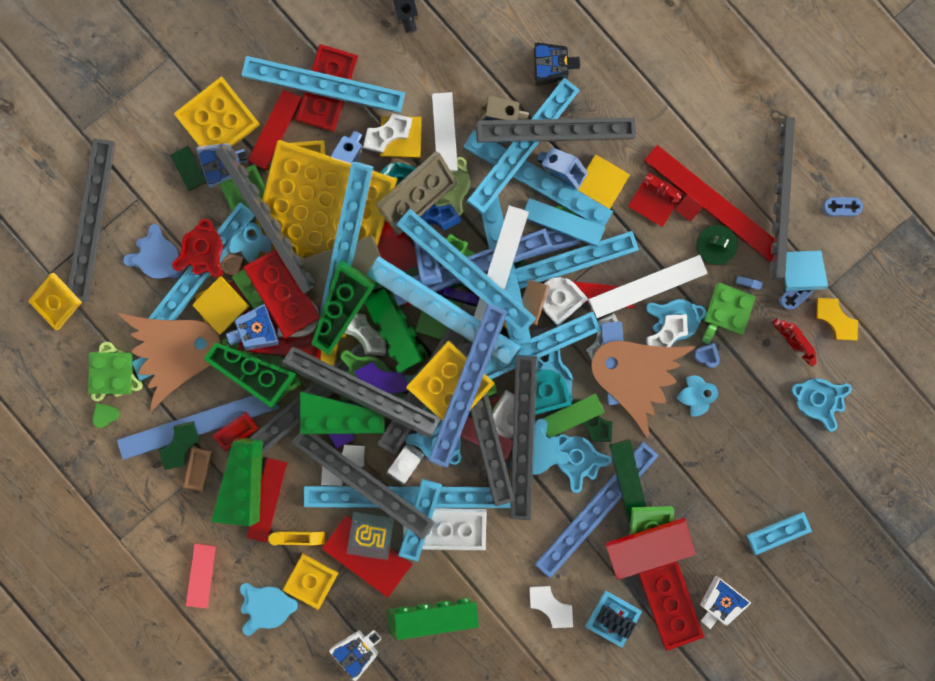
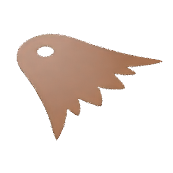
[118,313,221,412]
[592,341,695,438]

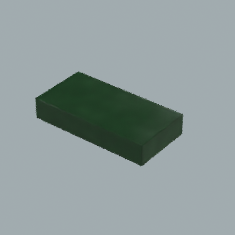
[170,146,207,192]

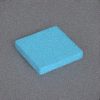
[784,251,828,291]

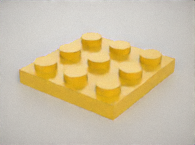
[174,76,260,148]
[406,341,495,421]

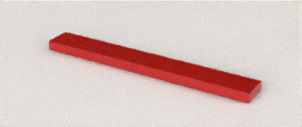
[644,145,774,262]

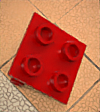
[628,172,683,227]

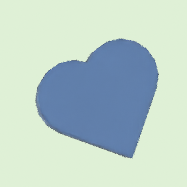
[735,276,763,290]
[693,343,720,368]

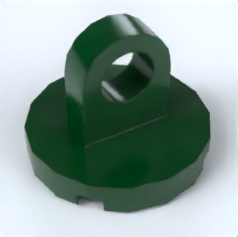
[696,225,738,266]

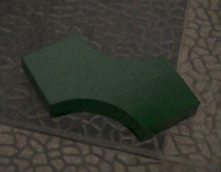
[572,399,612,442]
[159,421,200,470]

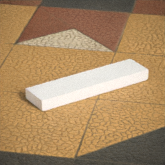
[432,92,458,172]

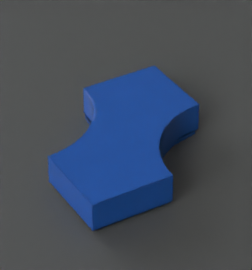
[420,204,461,231]

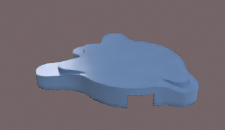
[123,224,183,279]

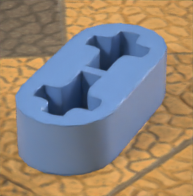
[822,197,863,217]
[779,290,814,310]

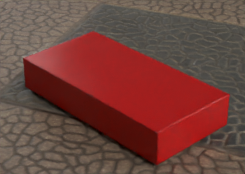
[212,411,259,452]

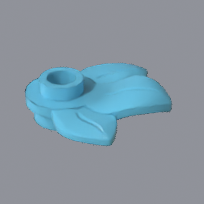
[229,223,271,263]
[677,375,718,417]

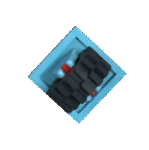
[585,590,642,648]

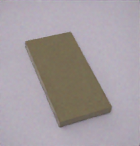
[376,151,457,236]
[302,235,381,300]

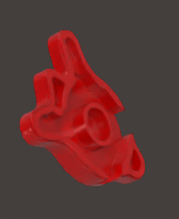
[172,219,223,278]
[772,318,817,367]

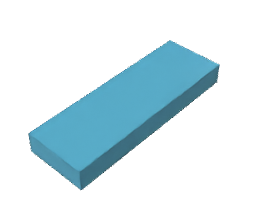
[746,512,812,555]

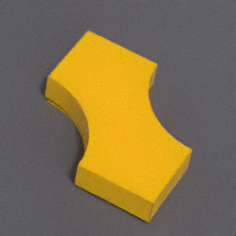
[816,298,858,341]

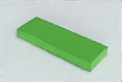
[542,394,604,438]

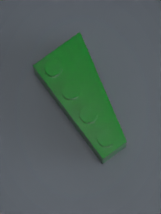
[312,260,376,355]
[364,288,427,373]
[203,342,297,409]
[300,391,384,434]
[211,438,263,526]
[387,597,479,640]

